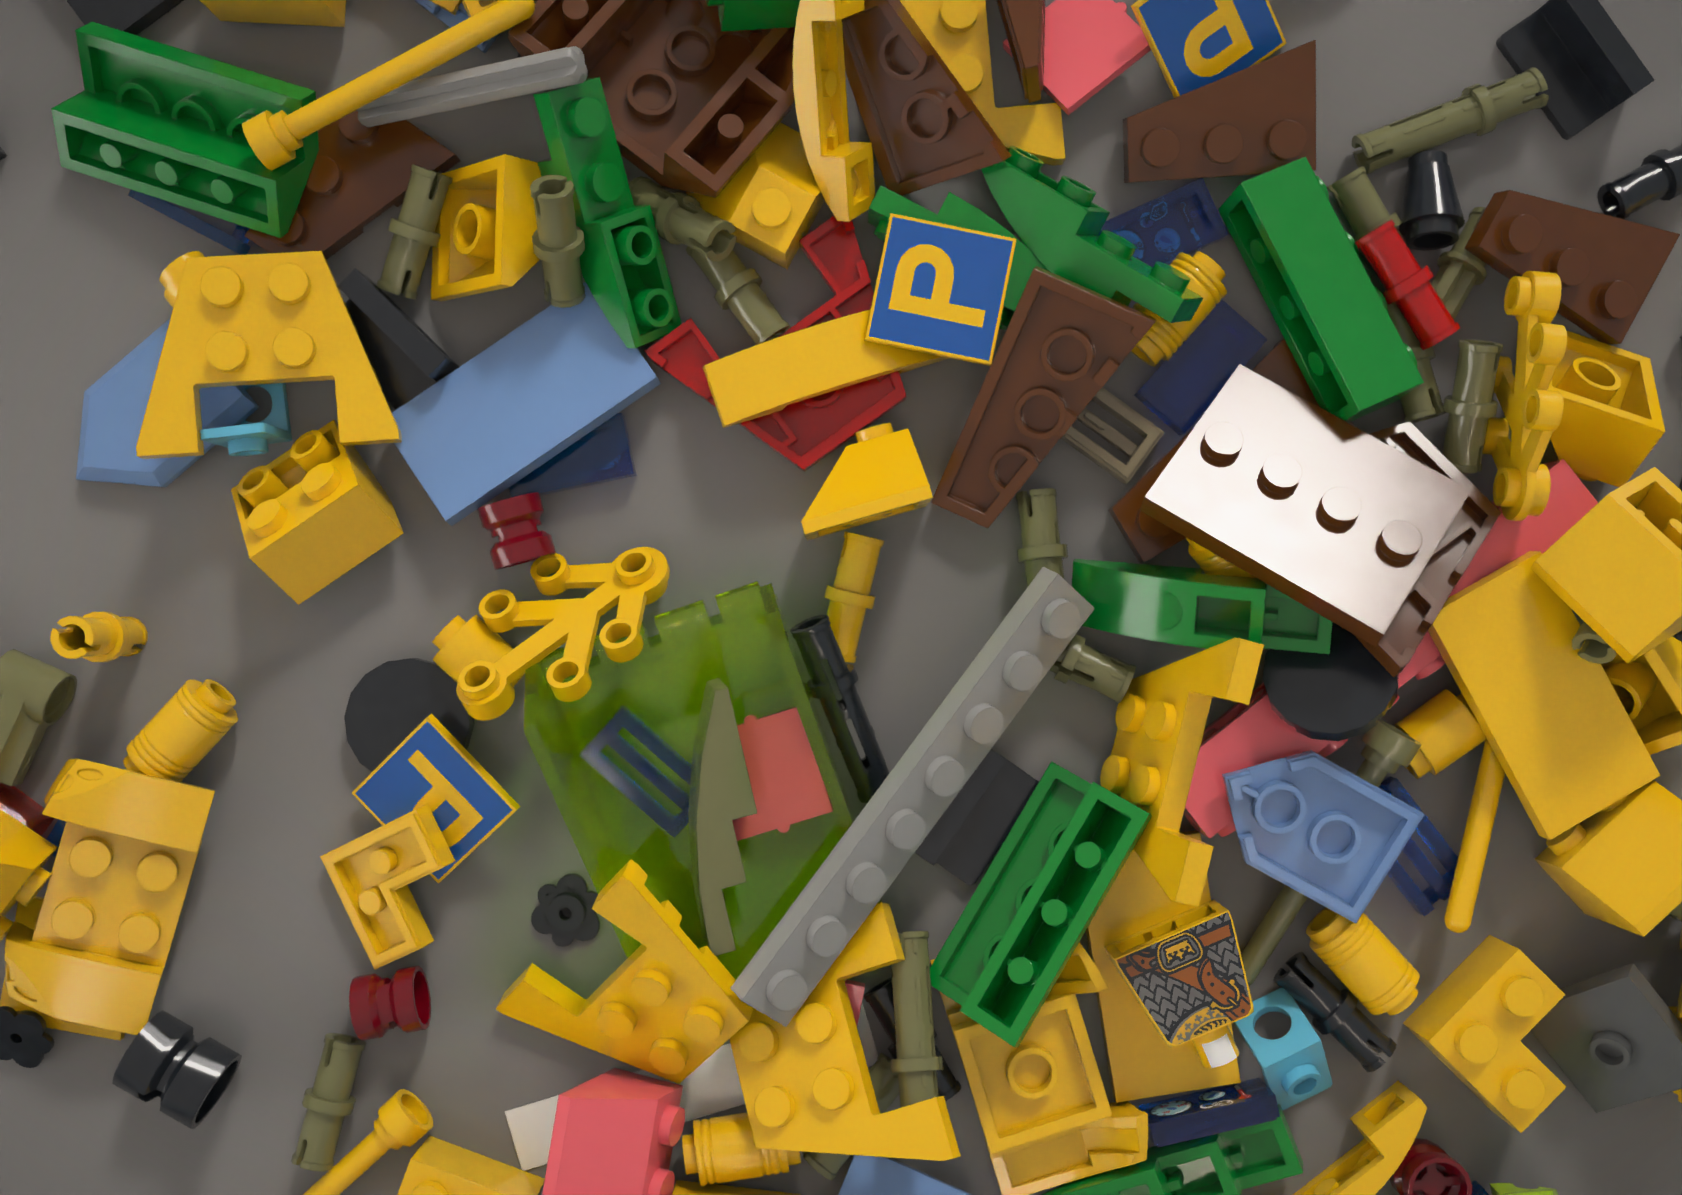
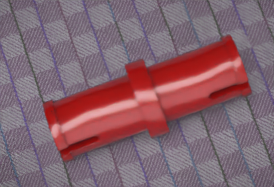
[1355,219,1461,350]

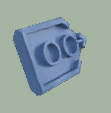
[76,318,259,488]
[1222,750,1425,924]

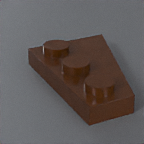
[842,0,1011,196]
[245,110,461,260]

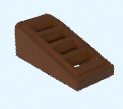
[996,0,1046,103]

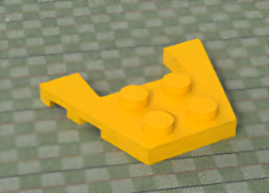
[900,0,1065,166]
[136,251,402,459]
[1100,638,1264,907]
[496,859,753,1084]
[730,902,961,1161]

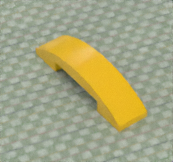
[792,0,875,222]
[703,309,949,428]
[1293,1080,1427,1195]

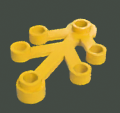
[1483,271,1567,521]
[456,547,670,721]

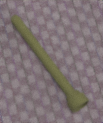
[1241,719,1421,986]

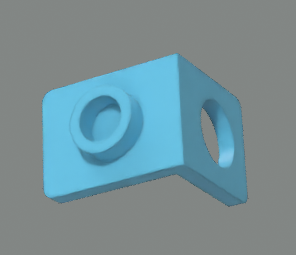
[200,383,292,456]
[1233,988,1333,1110]

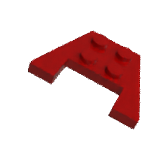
[645,216,906,472]

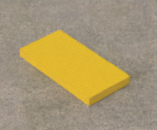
[1428,551,1661,840]
[1086,830,1241,1103]

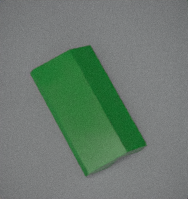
[51,22,319,238]
[930,761,1152,1048]

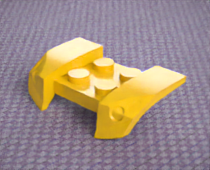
[5,759,215,1035]
[930,942,1148,1195]

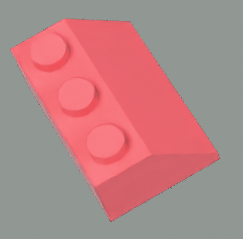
[542,1068,685,1195]

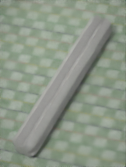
[357,46,588,127]

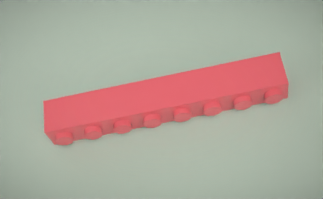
[1183,459,1598,839]

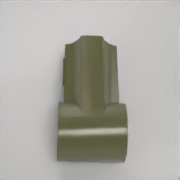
[0,649,77,786]

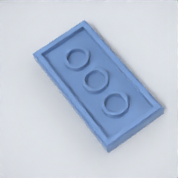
[392,282,661,526]

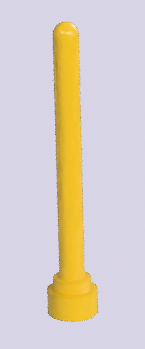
[242,0,535,171]
[1444,739,1505,933]
[302,1089,433,1195]

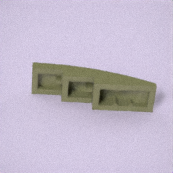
[688,678,757,956]

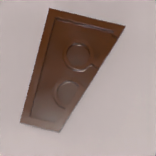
[1123,40,1316,183]
[1464,190,1680,344]

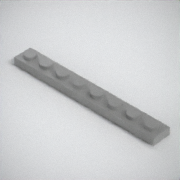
[731,567,1095,1027]

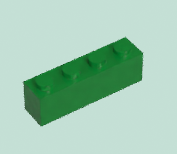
[1218,156,1424,423]

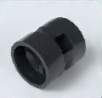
[112,1010,242,1129]

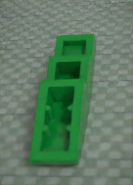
[1041,1104,1303,1195]

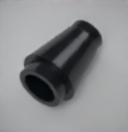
[1399,150,1465,251]

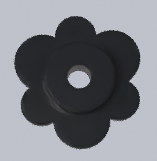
[531,874,600,947]
[0,1006,54,1068]

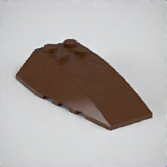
[508,0,795,198]

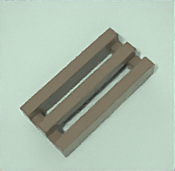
[1061,387,1165,485]

